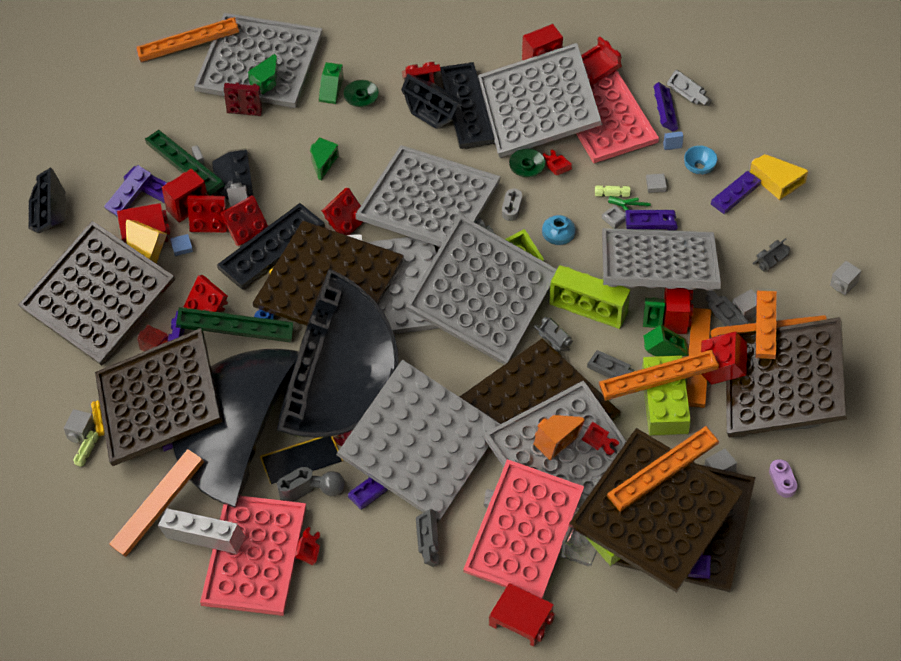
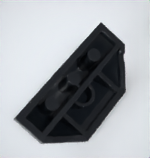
[401,74,460,129]
[212,148,254,200]
[28,167,66,233]

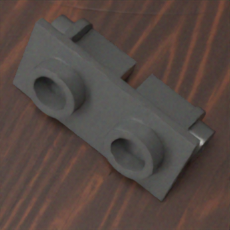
[753,238,791,271]
[534,316,573,352]

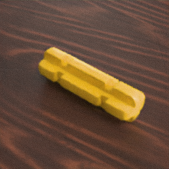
[91,400,105,436]

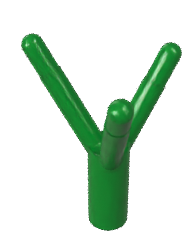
[608,196,651,211]

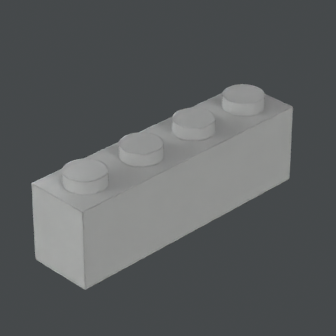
[158,509,246,554]

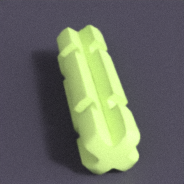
[595,185,630,197]
[73,430,99,467]

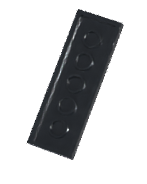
[440,62,494,149]
[217,203,325,290]

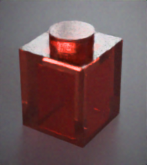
[137,325,168,351]

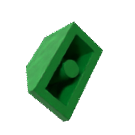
[248,54,278,95]
[319,62,344,104]
[310,137,339,180]
[643,297,665,328]
[643,325,688,357]

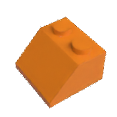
[534,415,585,461]

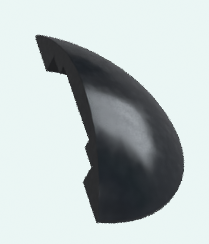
[277,269,399,438]
[172,349,298,508]

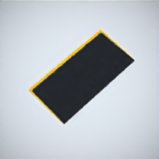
[260,436,342,485]

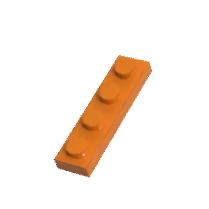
[755,290,777,359]

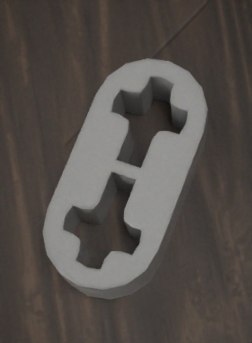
[502,189,522,221]

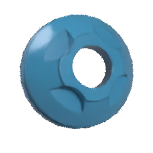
[684,146,717,174]
[542,215,575,245]

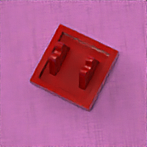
[402,61,441,83]
[321,188,363,235]
[187,195,227,233]
[221,196,268,246]
[183,275,228,313]

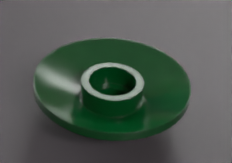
[344,80,379,107]
[509,149,545,177]

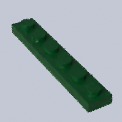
[145,129,224,196]
[176,307,293,343]

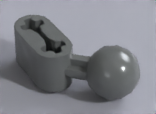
[277,467,345,502]

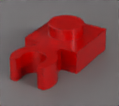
[543,150,572,176]
[581,421,619,455]
[295,527,320,565]

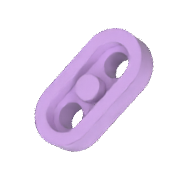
[769,459,797,498]

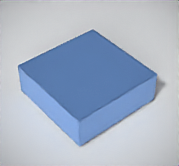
[663,131,683,150]
[170,234,193,256]

